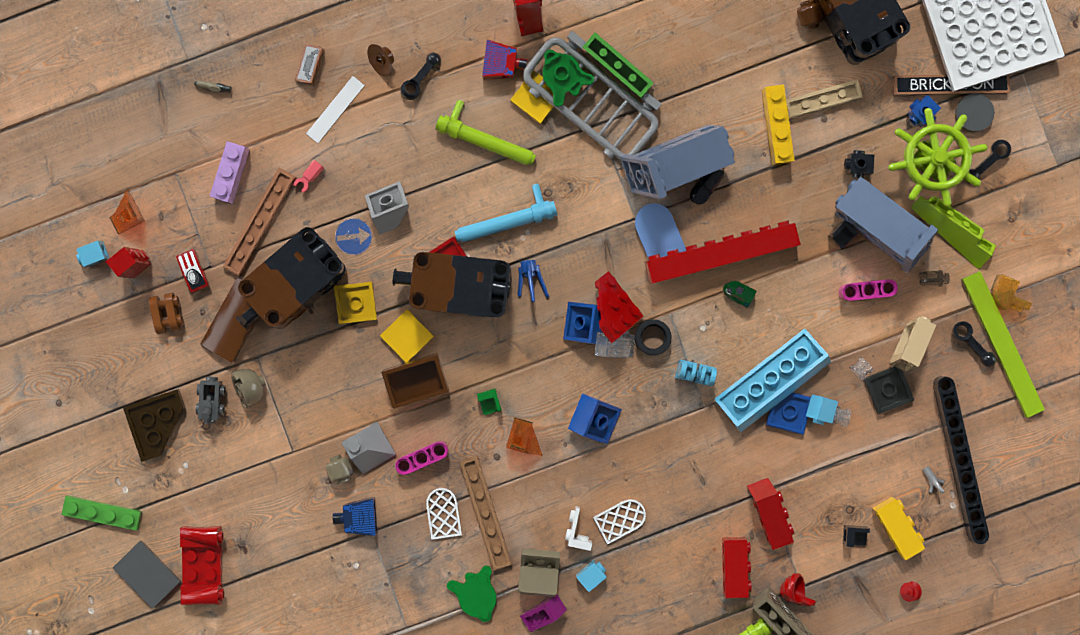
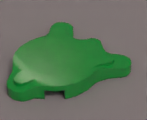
[542,50,595,107]
[446,565,497,622]

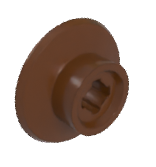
[367,44,394,76]

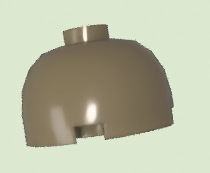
[231,369,266,408]

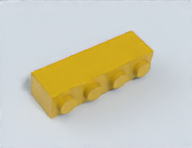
[762,84,795,166]

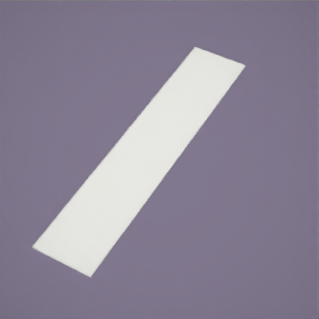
[306,76,365,143]

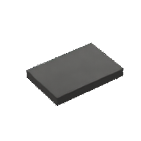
[113,540,181,609]

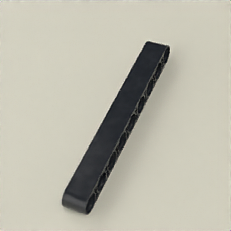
[933,376,989,544]

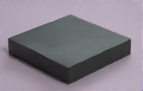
[863,366,914,414]

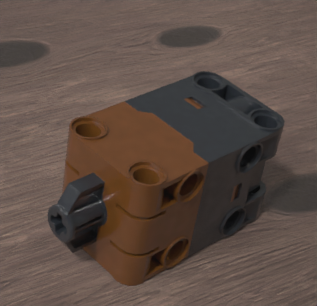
[815,0,910,65]
[236,227,347,330]
[392,252,511,317]

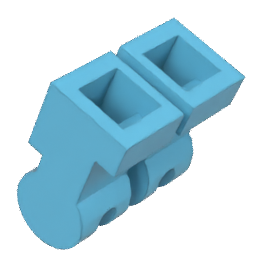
[675,359,717,386]

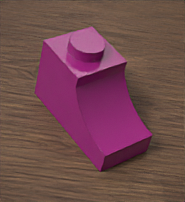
[520,594,567,632]

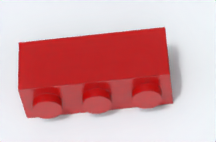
[105,247,151,279]
[722,537,752,598]

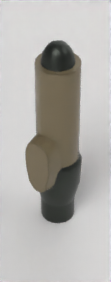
[194,80,232,93]

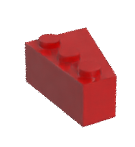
[513,0,543,36]
[747,478,795,550]

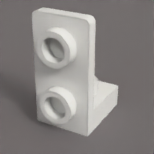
[565,506,592,551]

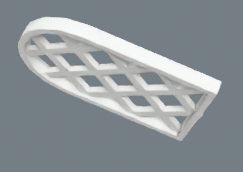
[426,488,462,540]
[593,499,646,544]

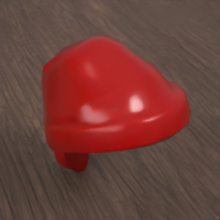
[780,573,816,607]

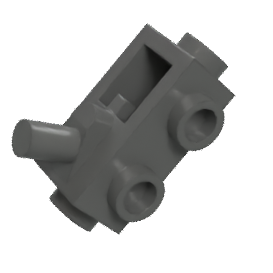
[195,377,226,423]

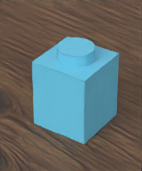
[76,241,110,267]
[806,394,838,425]
[576,560,606,592]

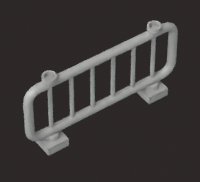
[523,31,662,160]

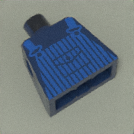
[332,497,378,536]

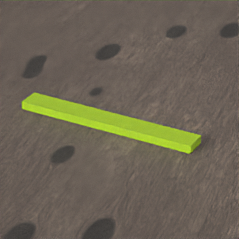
[961,271,1045,418]

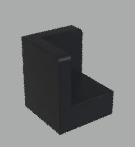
[828,221,859,249]
[843,525,870,547]

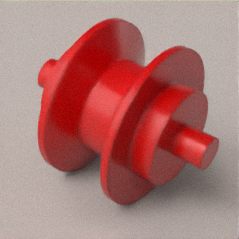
[900,581,922,602]

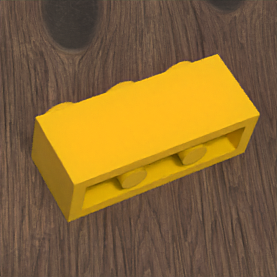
[872,497,925,560]

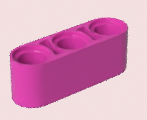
[839,279,898,301]
[395,441,449,475]

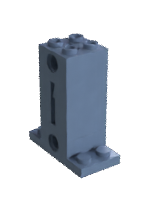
[620,125,735,199]
[835,176,938,274]

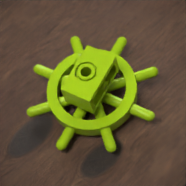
[888,108,988,207]

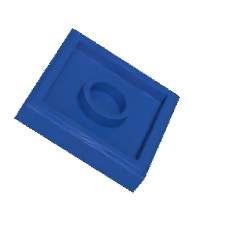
[765,392,811,435]

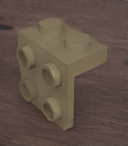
[518,548,560,597]

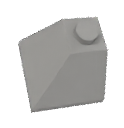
[365,181,409,234]
[341,422,396,474]

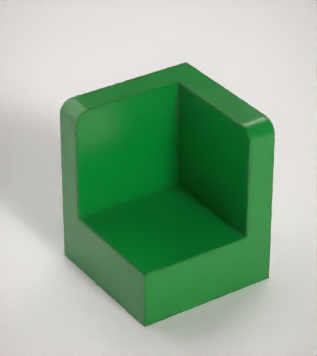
[477,388,502,415]

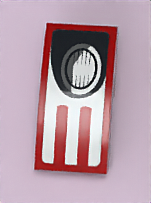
[176,249,210,294]

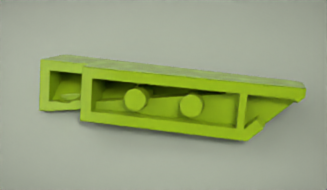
[911,196,996,269]

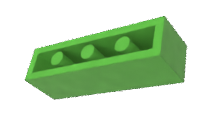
[582,32,653,97]

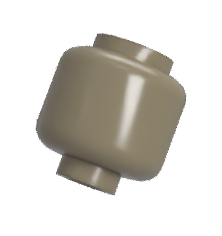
[325,455,353,484]

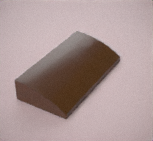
[200,277,258,363]

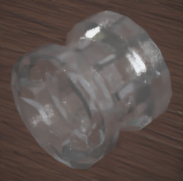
[849,357,874,381]
[831,406,851,428]

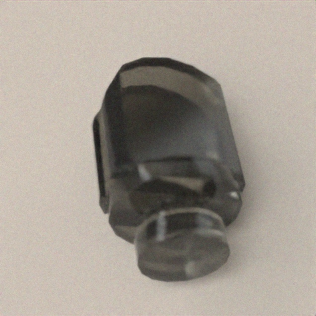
[919,270,950,287]

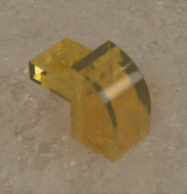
[991,274,1032,312]

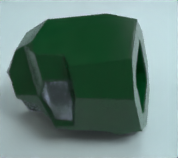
[723,281,757,308]

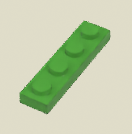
[61,495,142,530]

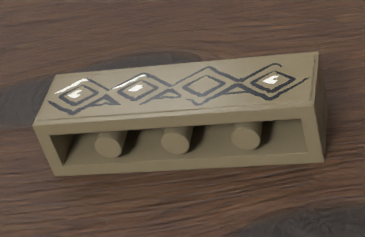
[753,587,814,635]

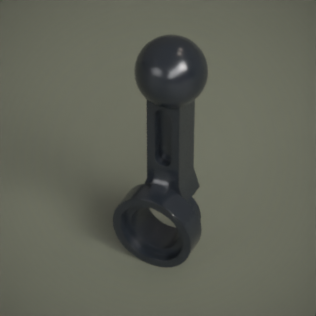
[400,52,441,100]
[966,139,1011,184]
[952,321,996,367]

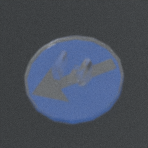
[334,218,373,256]

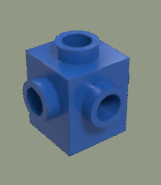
[907,95,941,127]

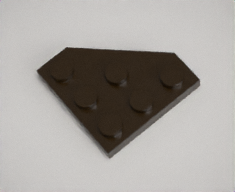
[123,389,185,462]

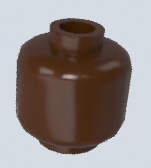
[797,0,824,29]

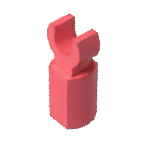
[293,160,324,193]

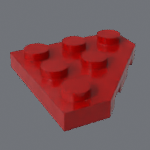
[595,271,644,343]

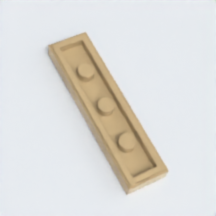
[786,79,863,119]

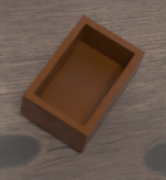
[381,353,449,409]

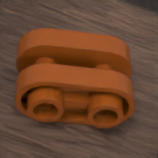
[149,292,184,335]

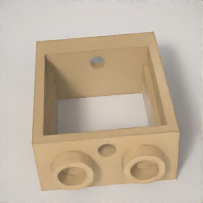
[889,316,936,372]

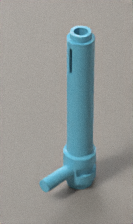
[455,184,558,243]

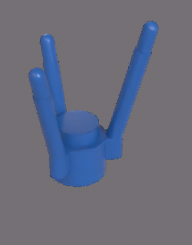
[518,260,549,302]

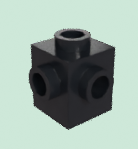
[844,150,875,178]

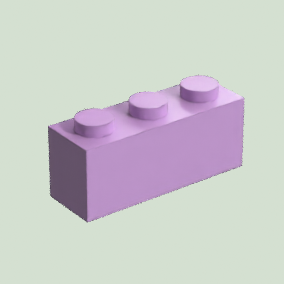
[210,141,250,204]

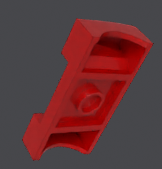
[180,526,225,605]

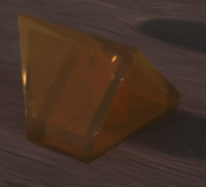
[109,187,145,234]
[506,417,543,456]

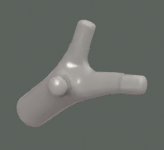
[922,466,944,493]

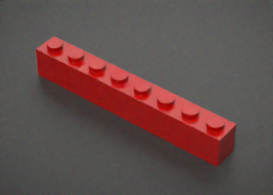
[644,220,801,284]

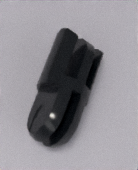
[690,169,725,205]

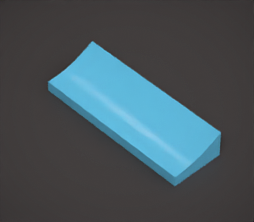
[715,329,831,433]

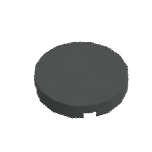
[955,93,995,132]

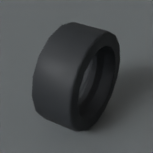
[635,319,672,356]

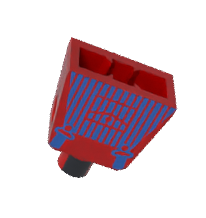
[482,40,527,79]

